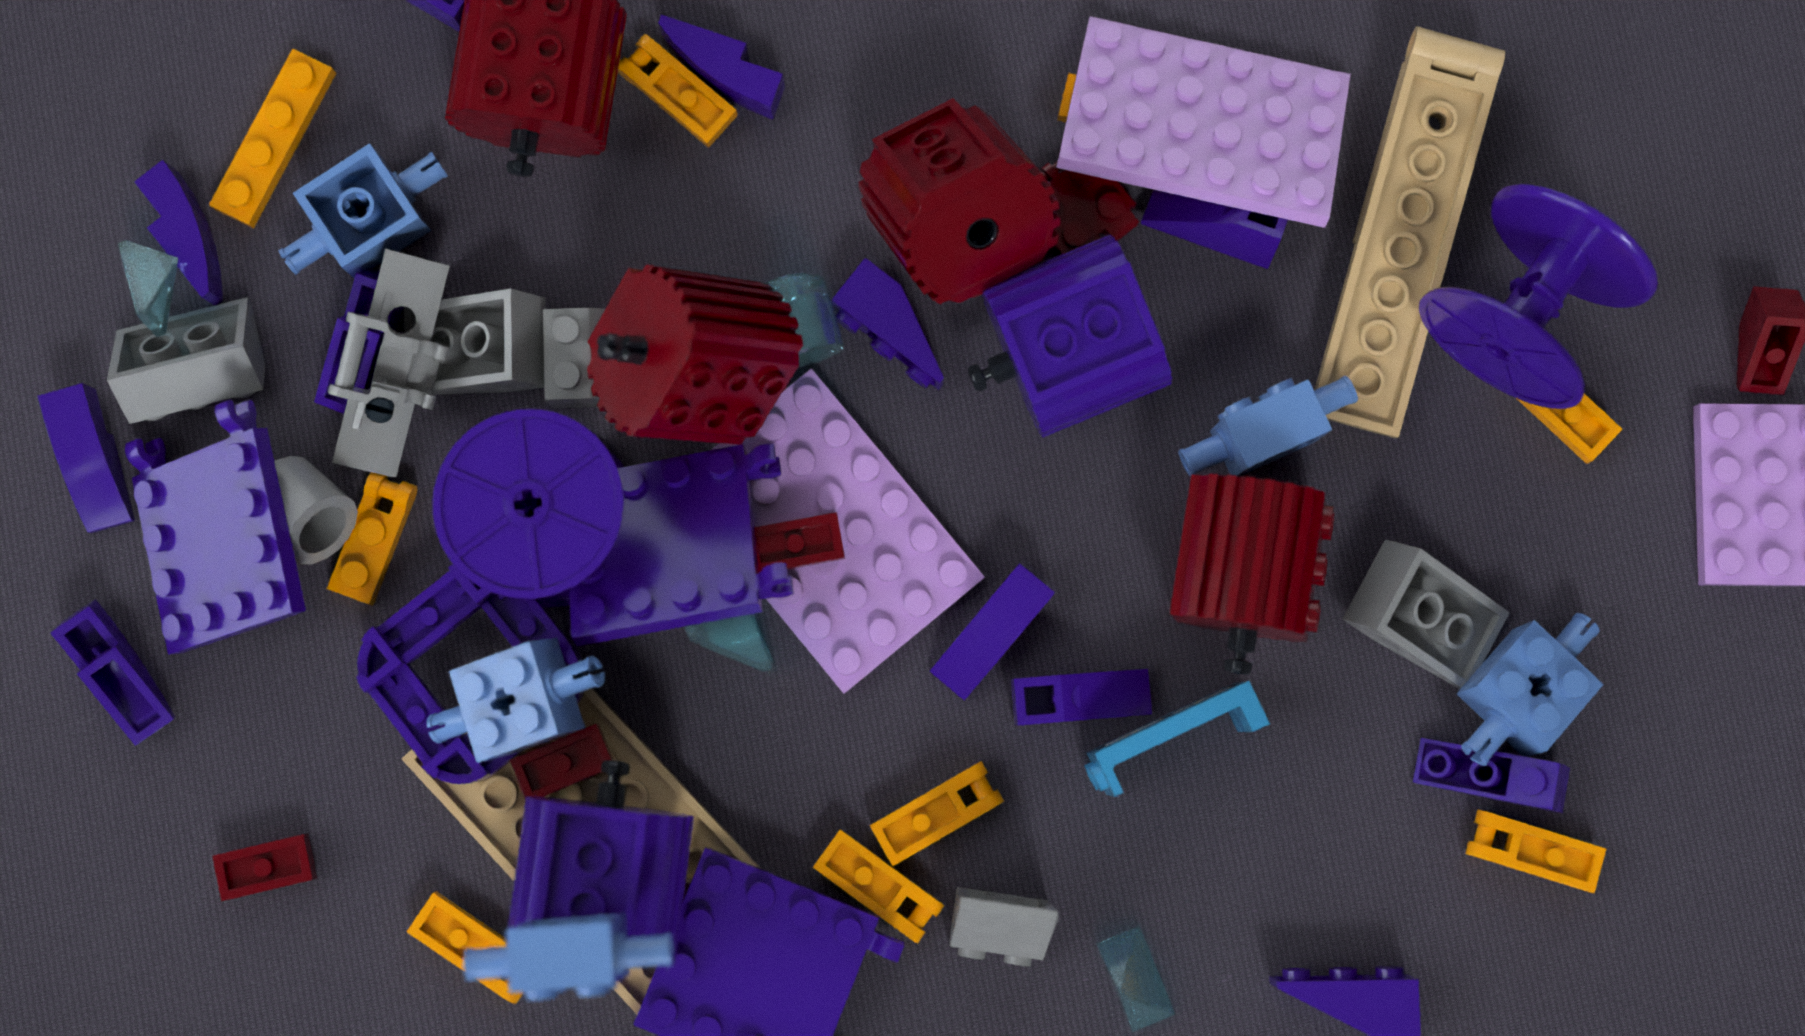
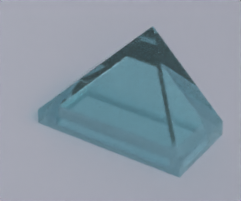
[118,240,179,337]
[1096,926,1175,1032]

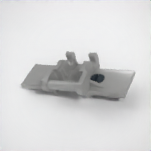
[328,248,450,478]

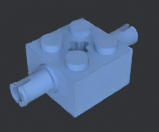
[278,143,448,278]
[1178,376,1358,477]
[1456,613,1604,766]
[426,638,605,763]
[464,913,674,1001]

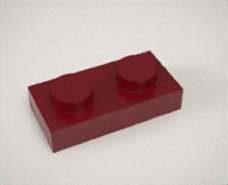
[754,512,845,573]
[509,723,614,799]
[212,833,318,901]

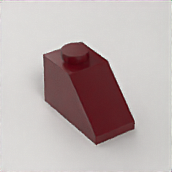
[1736,286,1805,395]

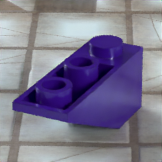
[1140,189,1288,269]
[831,258,944,390]
[1011,669,1152,726]
[1413,738,1570,813]
[1269,966,1421,1036]

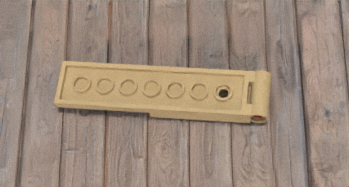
[1314,26,1505,438]

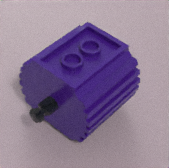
[968,234,1172,438]
[506,760,694,963]

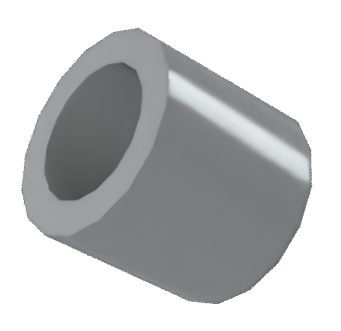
[274,456,358,564]

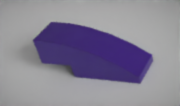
[658,14,785,120]
[134,160,223,306]
[314,268,404,414]
[37,383,135,533]
[929,563,1055,701]
[50,599,175,746]

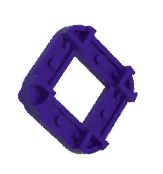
[356,564,586,784]

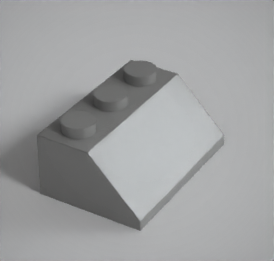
[107,297,266,424]

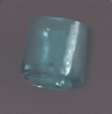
[764,273,844,368]

